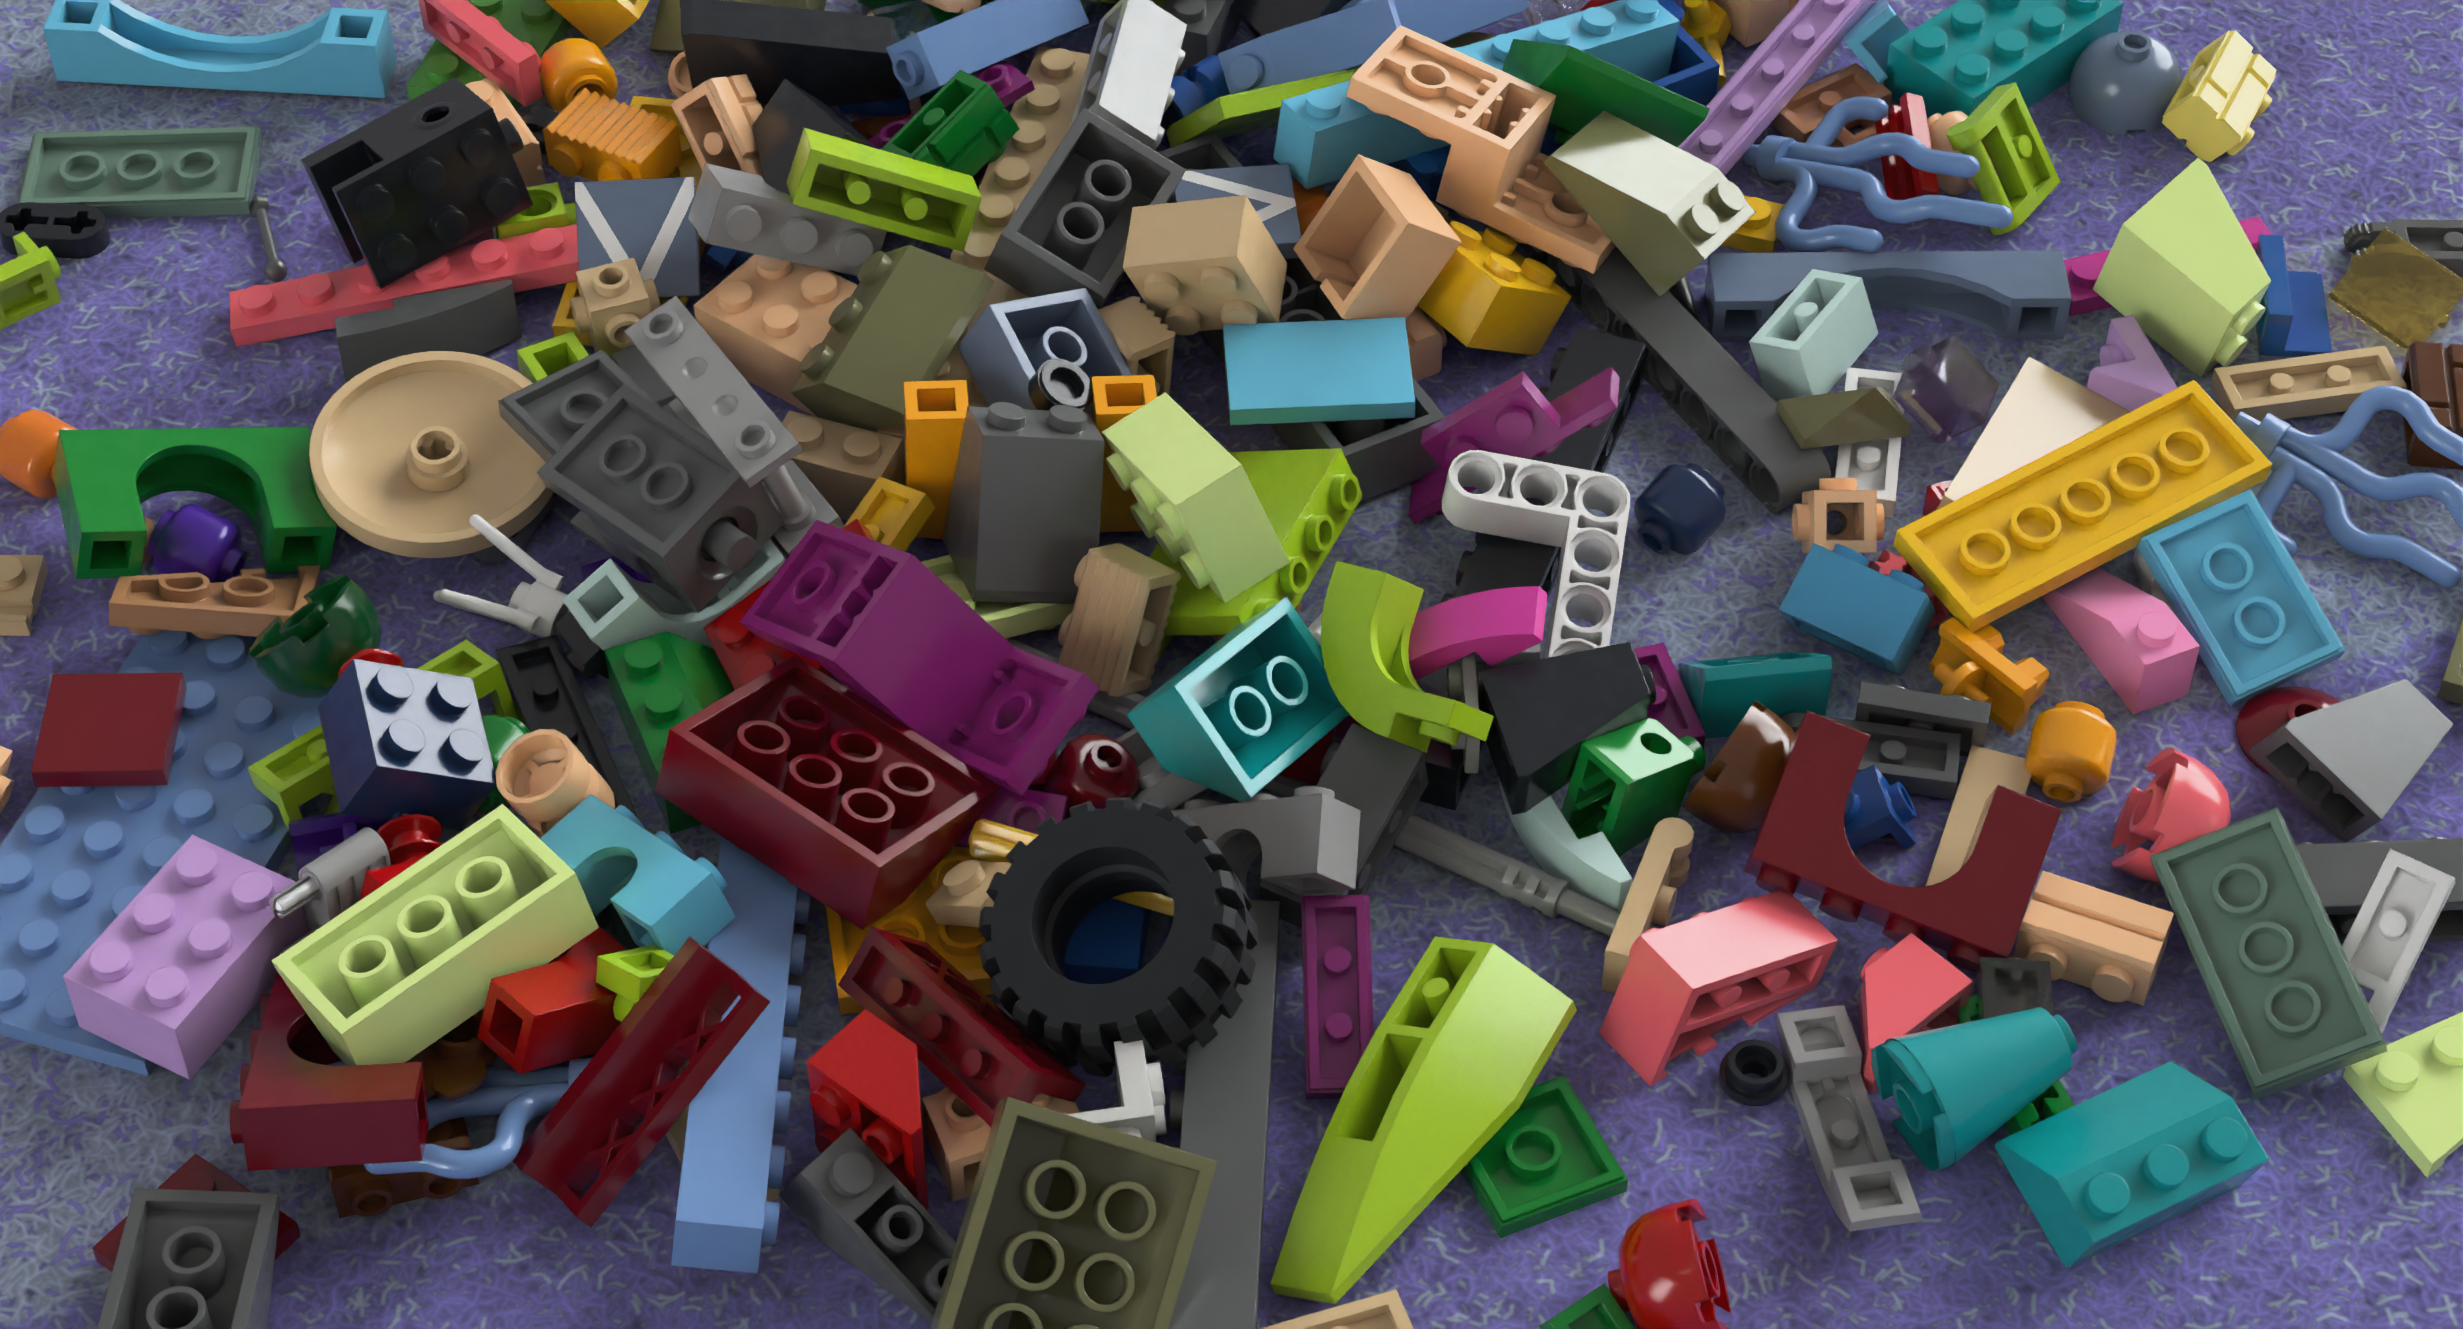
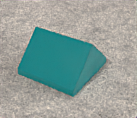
[1678,651,1833,739]

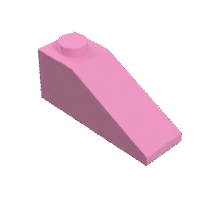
[2042,567,2200,714]

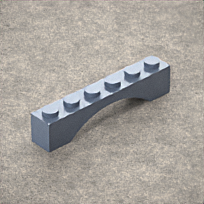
[1705,250,2072,342]

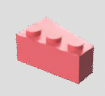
[1599,890,1838,1086]

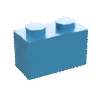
[1779,543,1935,677]

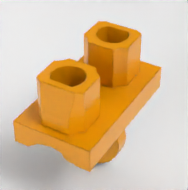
[1928,617,2049,735]

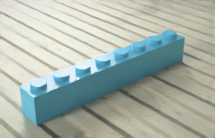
[1273,0,1680,189]

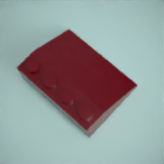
[655,655,1001,930]

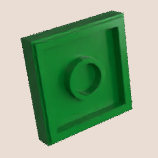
[1461,1075,1628,1238]

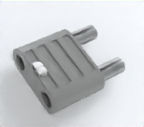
[269,827,391,955]

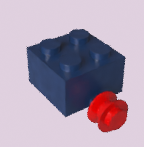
[318,648,496,865]

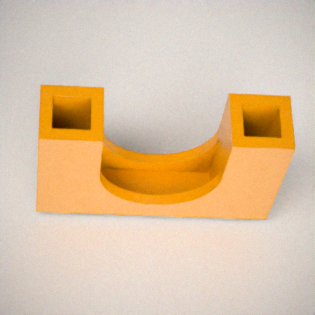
[904,375,1157,539]

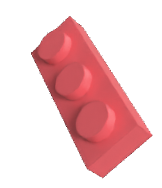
[419,0,543,107]

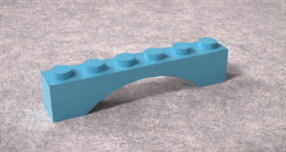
[43,0,397,98]

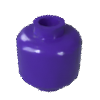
[147,503,247,583]

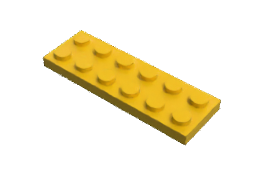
[1893,380,2272,632]

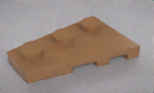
[109,565,320,639]

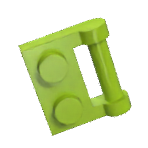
[1946,82,2061,236]

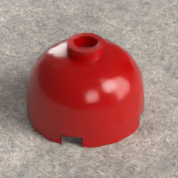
[1608,1199,1731,1329]

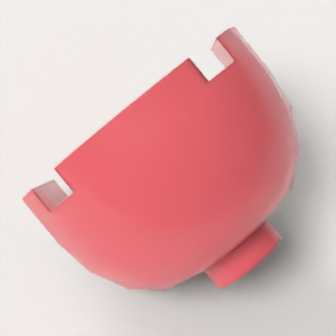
[2111,748,2231,884]

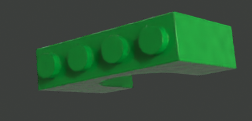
[53,427,337,579]

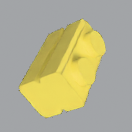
[2161,30,2277,162]

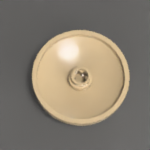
[309,351,553,558]

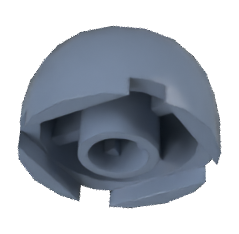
[2068,30,2182,136]

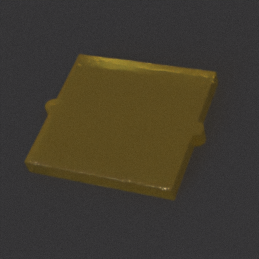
[2328,227,2463,350]

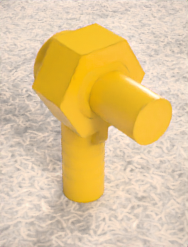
[1680,0,1732,87]

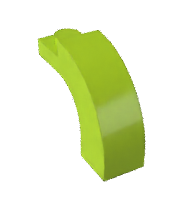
[1321,561,1494,753]

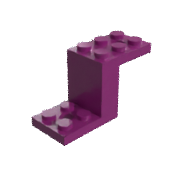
[740,520,1100,796]

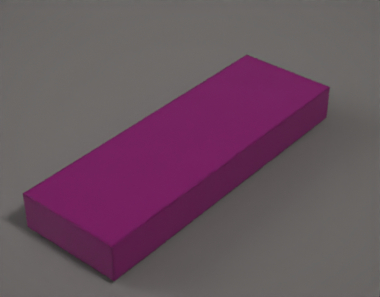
[1301,895,1374,1099]

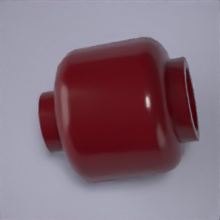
[1044,734,1140,819]

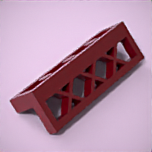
[838,927,1085,1127]
[513,937,770,1227]

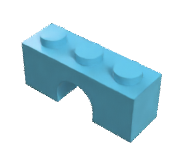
[540,794,736,955]

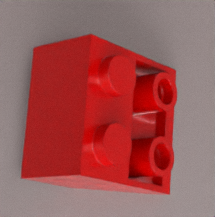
[806,1009,929,1210]

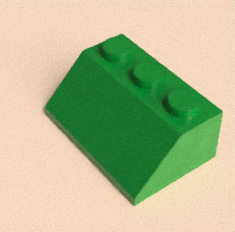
[1502,39,1710,147]
[604,631,735,834]

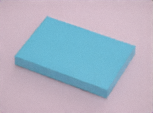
[1223,317,1415,425]
[2137,489,2346,707]

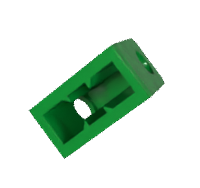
[1561,718,1706,857]

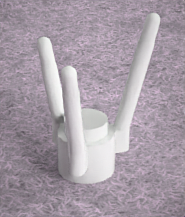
[433,515,569,638]

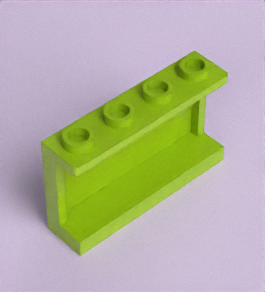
[1149,448,1362,664]

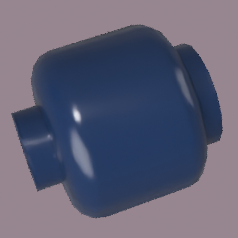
[1634,463,1726,555]

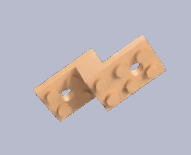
[1346,25,1616,274]

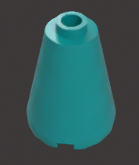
[1872,1007,2077,1171]

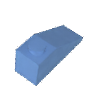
[1218,0,1401,95]

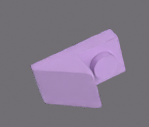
[2086,315,2178,412]

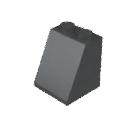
[942,402,1105,604]

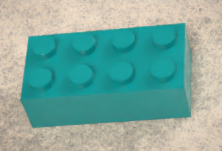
[1884,0,2124,119]

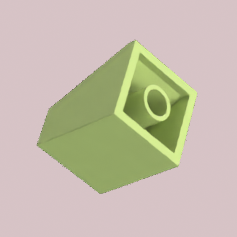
[2092,158,2271,377]

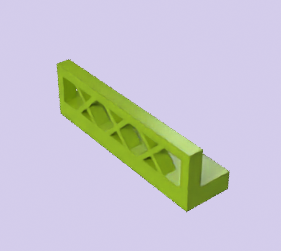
[247,639,519,832]

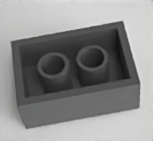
[984,107,1186,309]

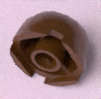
[1681,700,1795,833]

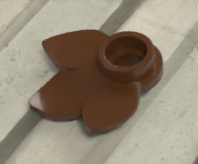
[405,1016,498,1101]

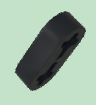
[0,202,110,259]

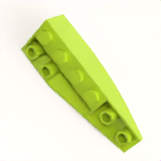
[1270,936,1577,1304]

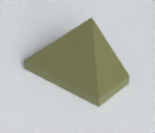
[1776,387,1912,449]

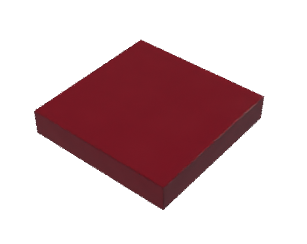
[31,673,187,787]

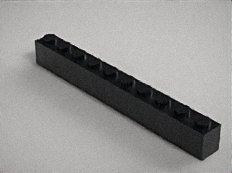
[1416,326,1646,811]

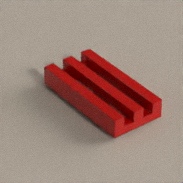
[1875,93,1939,200]

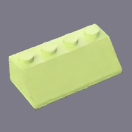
[271,804,599,1066]

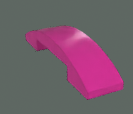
[1335,586,1547,738]

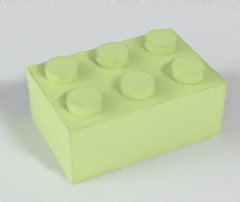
[1102,392,1290,603]

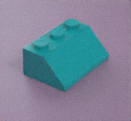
[1126,597,1349,802]
[1994,1061,2269,1268]

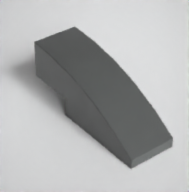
[334,279,522,382]

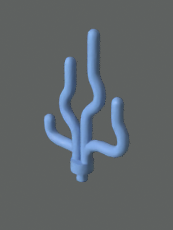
[1744,96,2013,252]
[2234,386,2463,588]
[239,1058,592,1179]

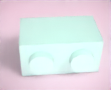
[1749,269,1879,400]

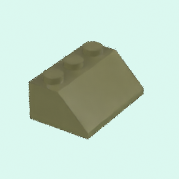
[790,245,994,431]

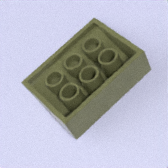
[930,1097,1218,1329]

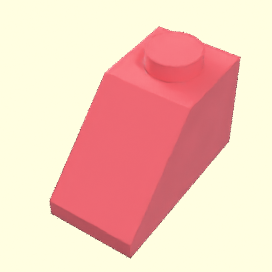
[1858,933,1973,1094]

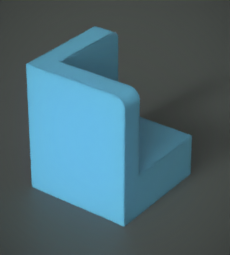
[1843,0,1910,84]

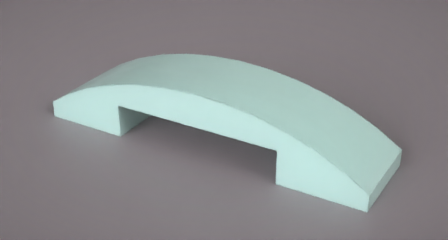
[1498,776,1633,912]

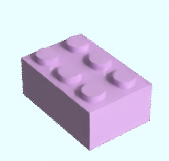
[63,834,309,1080]

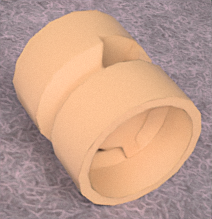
[495,729,615,838]

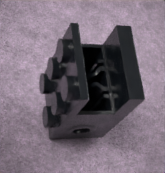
[301,77,534,289]

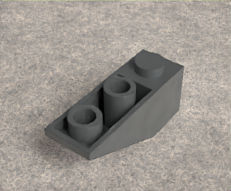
[779,1127,956,1323]

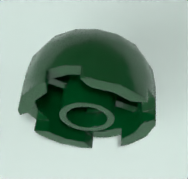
[249,574,382,698]

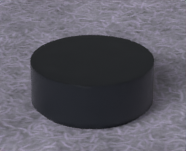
[1028,359,1093,412]

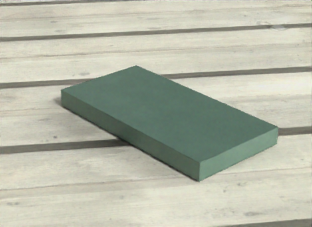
[18,126,263,218]
[2150,807,2387,1099]

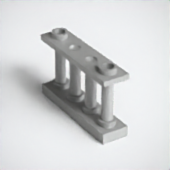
[624,296,845,557]

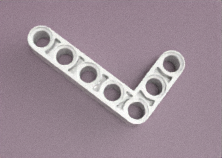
[1442,450,1630,659]

